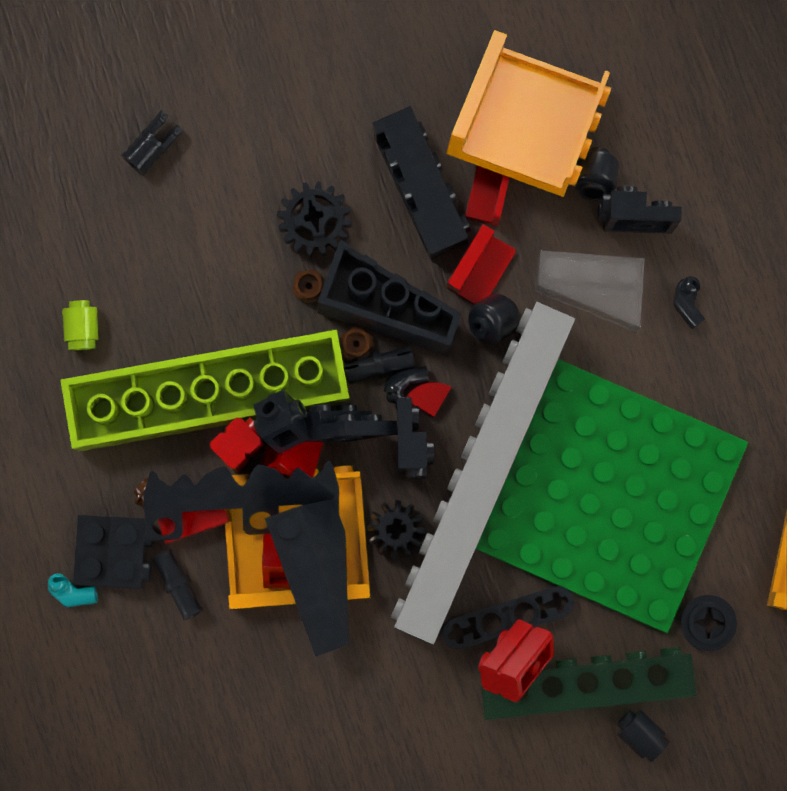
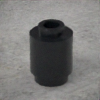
[617,709,670,762]

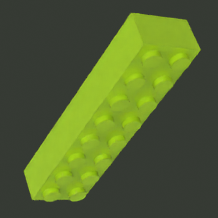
[61,330,350,452]

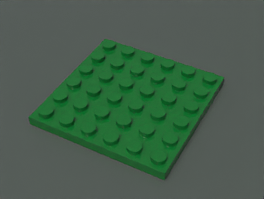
[475,359,748,633]

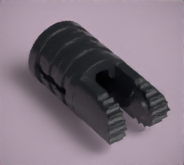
[121,110,184,176]

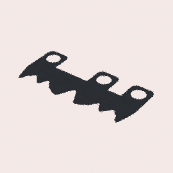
[144,460,339,541]

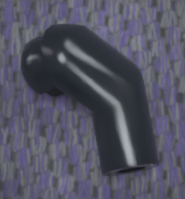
[673,276,705,329]
[384,366,429,403]

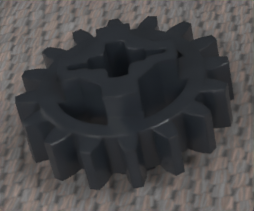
[277,181,352,257]

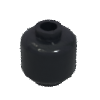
[574,147,619,201]
[468,294,519,345]

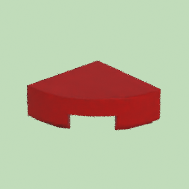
[406,382,452,418]

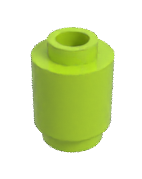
[62,300,99,350]

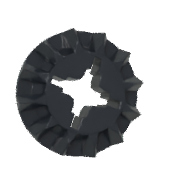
[680,595,737,651]

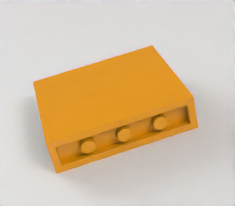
[446,30,611,197]
[225,466,371,609]

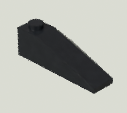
[265,499,349,657]

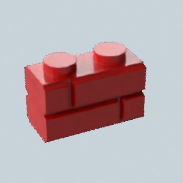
[210,417,266,474]
[478,619,554,703]

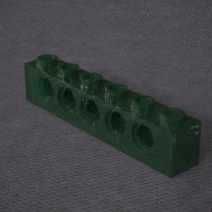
[479,647,697,720]

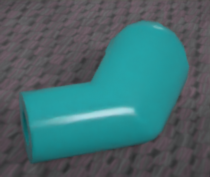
[48,573,98,607]

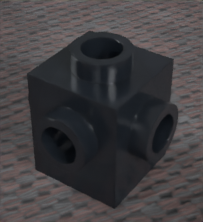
[253,389,309,454]

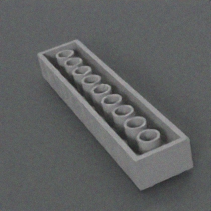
[390,301,575,645]

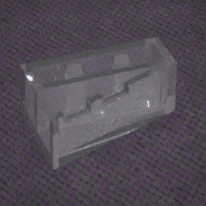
[535,250,645,333]

